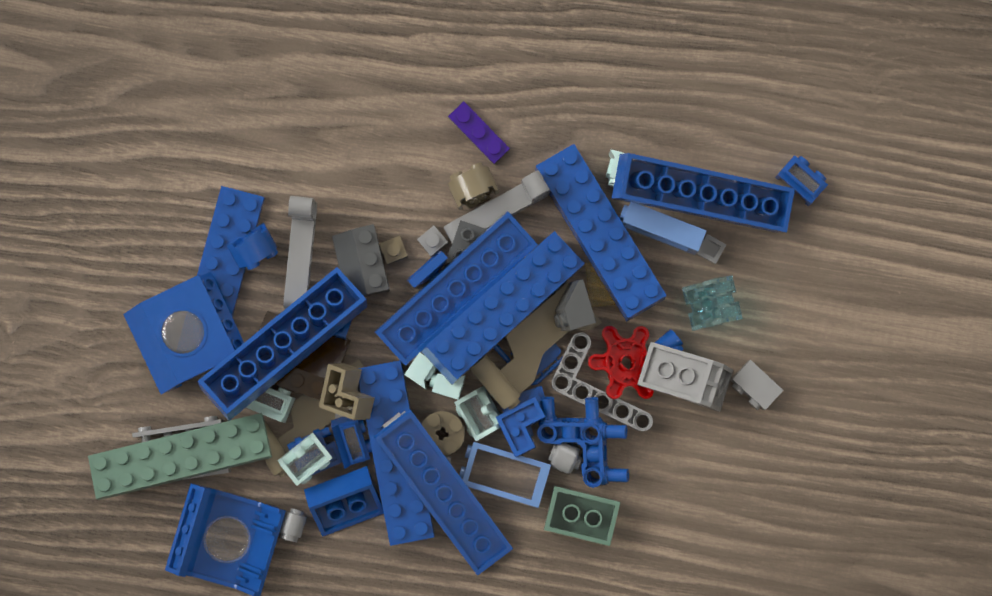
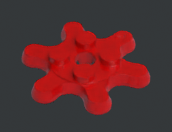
[588,326,654,399]

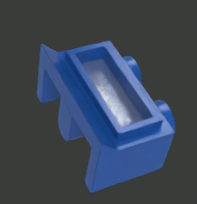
[775,155,828,206]
[331,417,372,469]

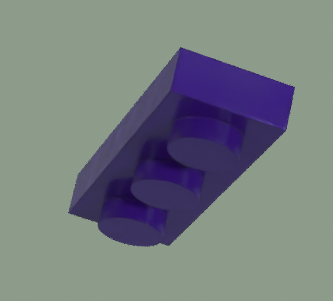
[448,101,510,164]

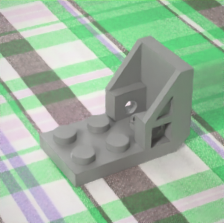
[637,342,733,412]

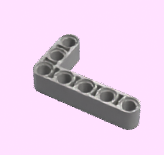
[443,170,550,243]
[283,196,317,308]
[551,332,653,432]

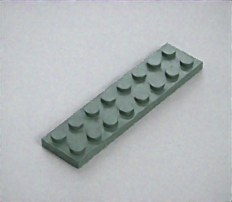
[88,413,272,500]

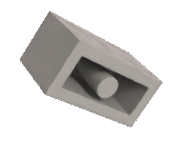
[731,360,784,410]

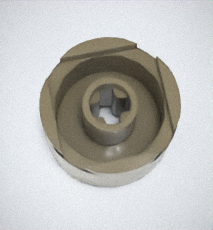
[448,162,499,210]
[422,411,465,456]

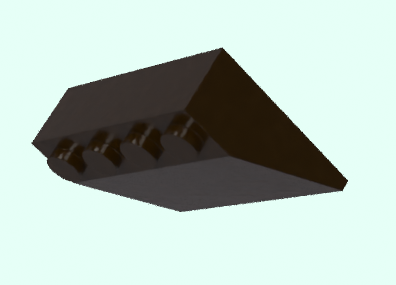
[258,311,351,400]

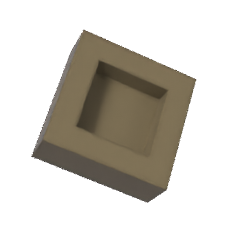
[379,236,408,265]

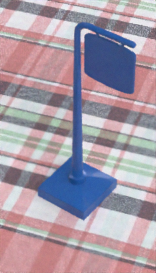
[407,251,563,385]

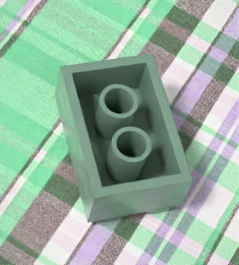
[544,486,620,546]

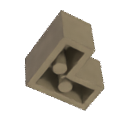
[319,363,375,420]

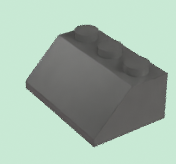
[332,224,390,297]

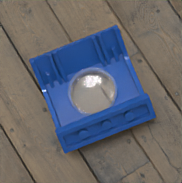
[123,272,244,394]
[165,483,286,596]

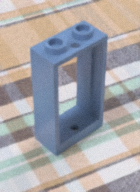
[619,202,706,255]
[459,442,551,508]

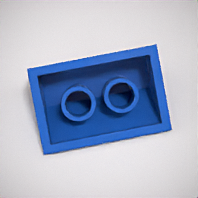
[304,466,384,537]

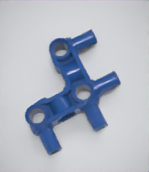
[537,397,629,488]

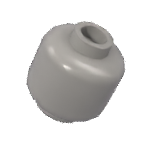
[548,442,582,474]

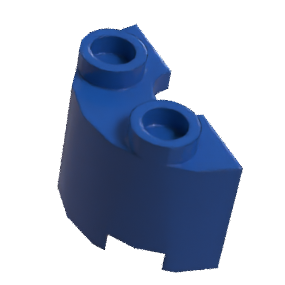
[227,223,278,270]

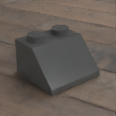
[554,279,596,331]

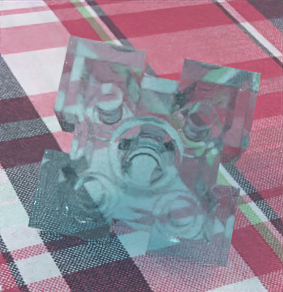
[682,275,743,331]

